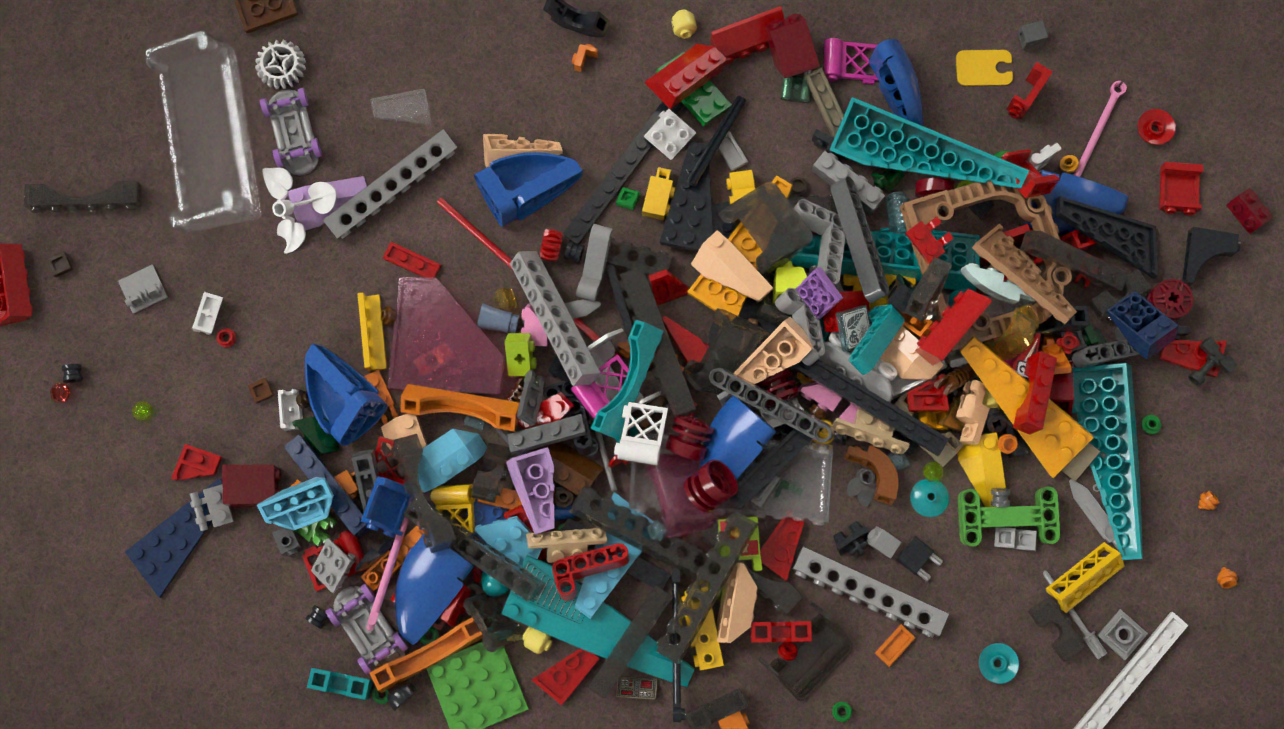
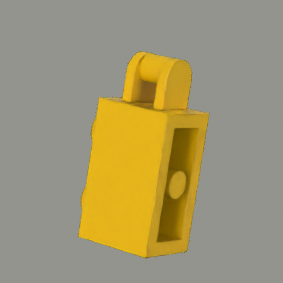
[642,167,676,221]

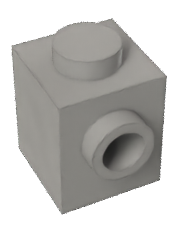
[866,526,901,559]

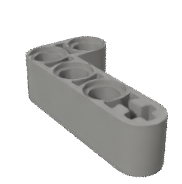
[576,224,613,301]
[775,288,825,366]

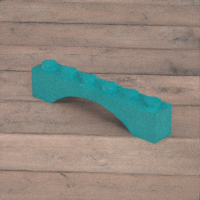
[591,320,663,440]

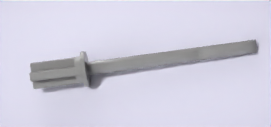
[586,410,617,491]
[1043,571,1107,659]

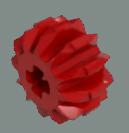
[540,229,563,262]

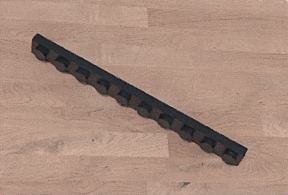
[563,102,684,245]
[790,359,949,456]

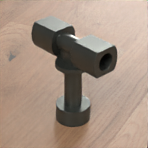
[1188,337,1238,387]

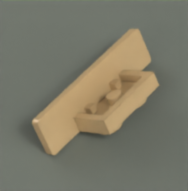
[831,409,910,454]
[526,528,607,563]

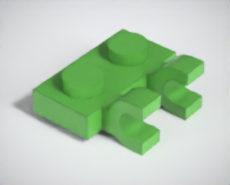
[295,516,338,546]

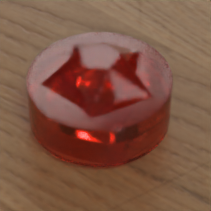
[50,383,70,402]

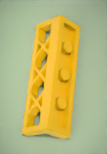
[358,293,387,372]
[1046,542,1124,613]

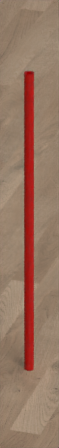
[437,197,622,362]

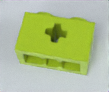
[505,333,537,376]

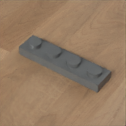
[507,414,587,455]

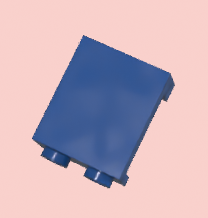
[361,477,419,538]

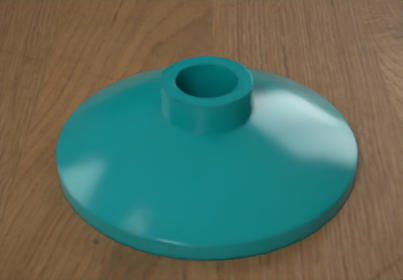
[910,478,949,517]
[979,643,1019,684]

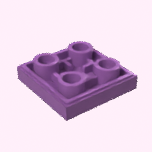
[795,267,843,320]

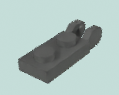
[516,370,545,426]

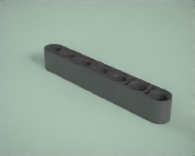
[830,176,889,303]
[709,368,834,442]

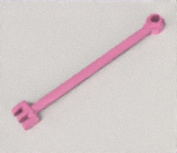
[1073,81,1127,177]
[366,494,421,631]

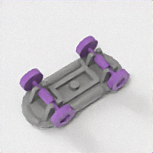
[260,88,322,176]
[325,583,409,676]

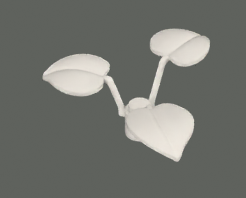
[263,168,337,253]

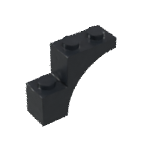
[1015,306,1090,337]

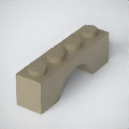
[894,392,964,467]

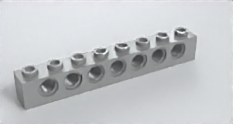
[323,129,457,239]
[510,251,600,386]
[792,547,949,638]

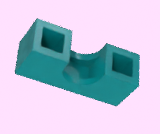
[307,668,374,700]

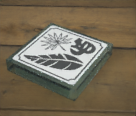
[836,305,870,351]

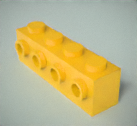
[681,587,724,671]

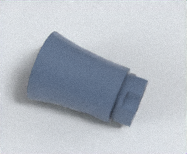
[477,303,519,333]

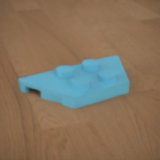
[475,516,542,575]

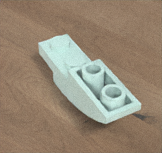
[961,263,1035,304]

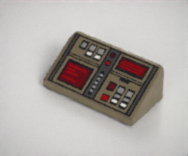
[616,677,657,699]

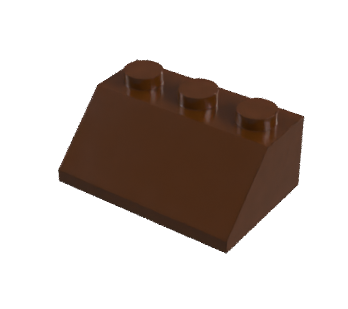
[548,442,604,500]

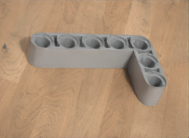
[789,199,845,286]

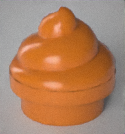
[998,434,1018,454]
[1198,490,1220,510]
[1217,567,1238,588]

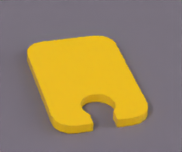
[956,50,1013,86]

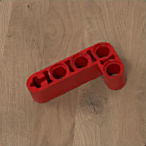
[552,543,630,601]

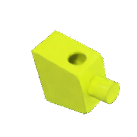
[773,260,807,303]

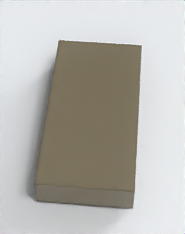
[1061,442,1100,481]

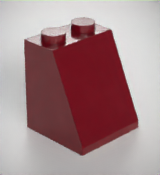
[765,14,820,78]
[1049,361,1074,416]
[222,465,282,508]

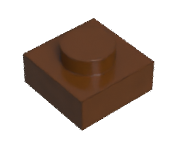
[248,378,274,404]

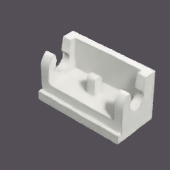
[192,292,223,335]
[278,389,303,431]

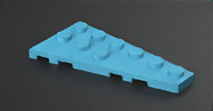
[575,492,660,619]

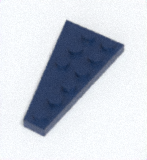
[125,479,223,598]

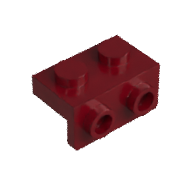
[1226,188,1273,234]

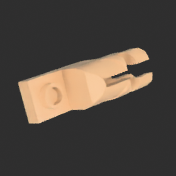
[956,380,990,445]

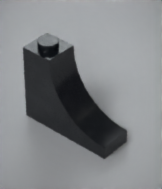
[1182,227,1241,286]

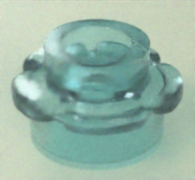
[648,521,666,540]

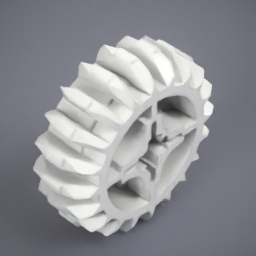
[255,39,306,89]

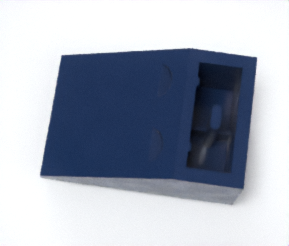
[1107,291,1178,359]

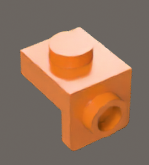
[572,44,598,72]

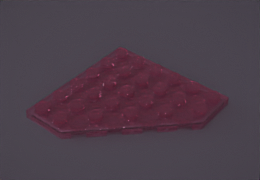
[387,277,505,395]

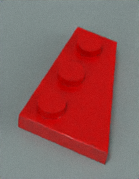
[531,648,600,705]

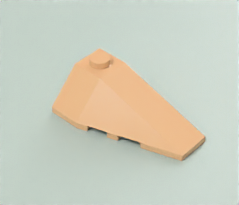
[483,134,563,168]
[691,230,773,301]
[734,317,813,384]
[381,414,441,493]

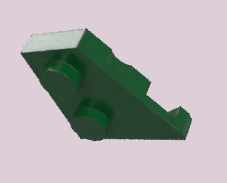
[292,416,339,456]

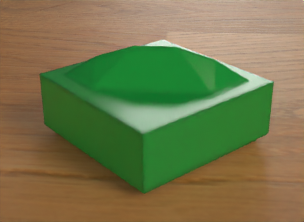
[616,187,641,210]

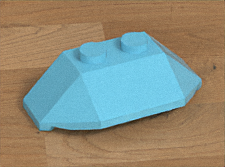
[413,429,489,493]
[257,477,334,530]

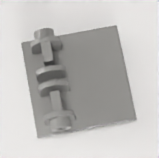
[118,264,168,314]
[311,538,355,594]

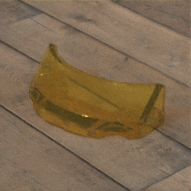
[983,304,1039,360]

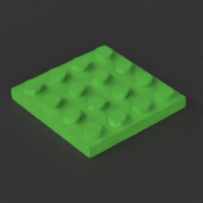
[427,635,529,729]

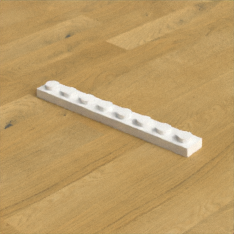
[1073,612,1188,729]

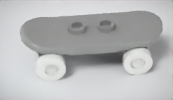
[819,331,898,402]

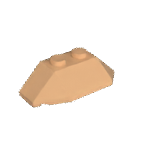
[880,326,945,380]
[717,563,757,643]

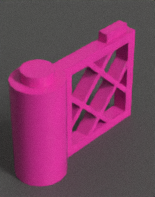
[823,38,878,84]
[571,354,640,419]

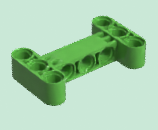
[958,487,1060,546]

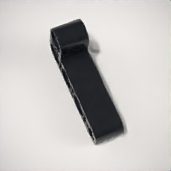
[543,380,593,456]

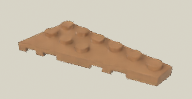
[972,223,1077,324]

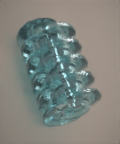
[885,192,910,234]

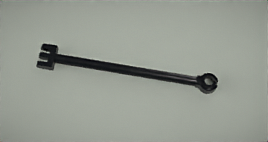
[672,568,685,722]

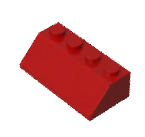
[710,6,784,65]
[645,44,727,109]
[0,243,33,326]
[914,289,992,366]

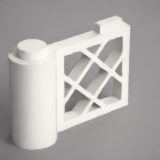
[614,402,668,465]

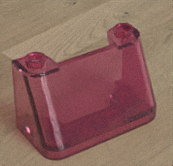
[645,453,715,539]

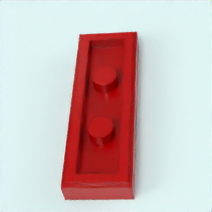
[383,242,442,282]

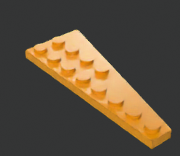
[687,176,792,324]
[960,336,1094,478]

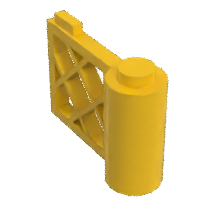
[430,484,476,545]

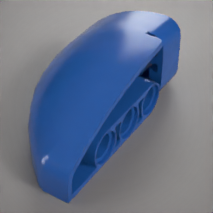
[869,39,924,126]
[474,152,583,227]
[1024,170,1129,235]
[305,343,387,446]
[700,395,777,480]
[394,531,474,645]

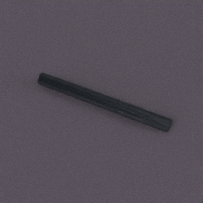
[687,96,746,187]

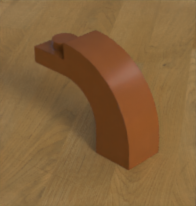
[844,445,899,505]

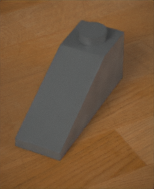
[352,449,379,511]

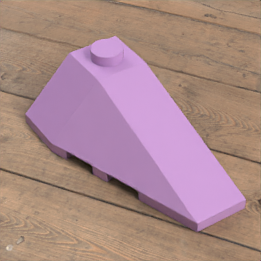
[288,176,367,230]
[506,447,554,534]

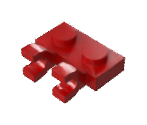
[905,217,953,264]

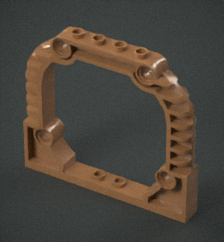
[899,181,1072,353]

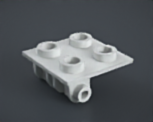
[644,109,696,160]

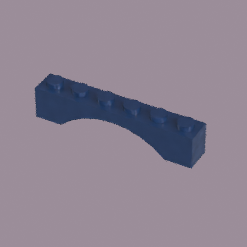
[284,435,370,538]

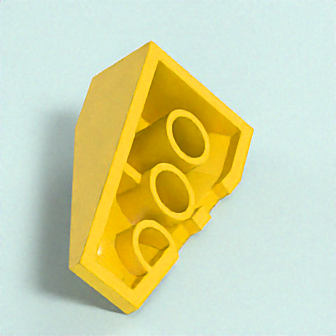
[957,432,1006,507]

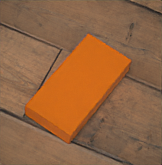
[874,624,916,667]

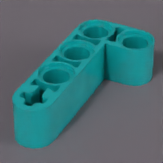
[849,305,905,375]

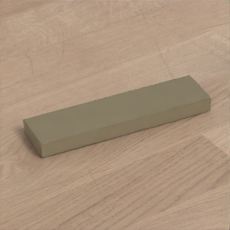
[804,68,844,138]

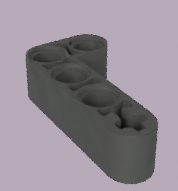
[1072,326,1140,368]

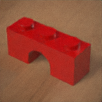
[750,621,812,643]

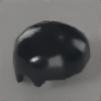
[387,682,417,711]

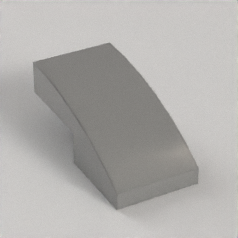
[994,527,1038,551]

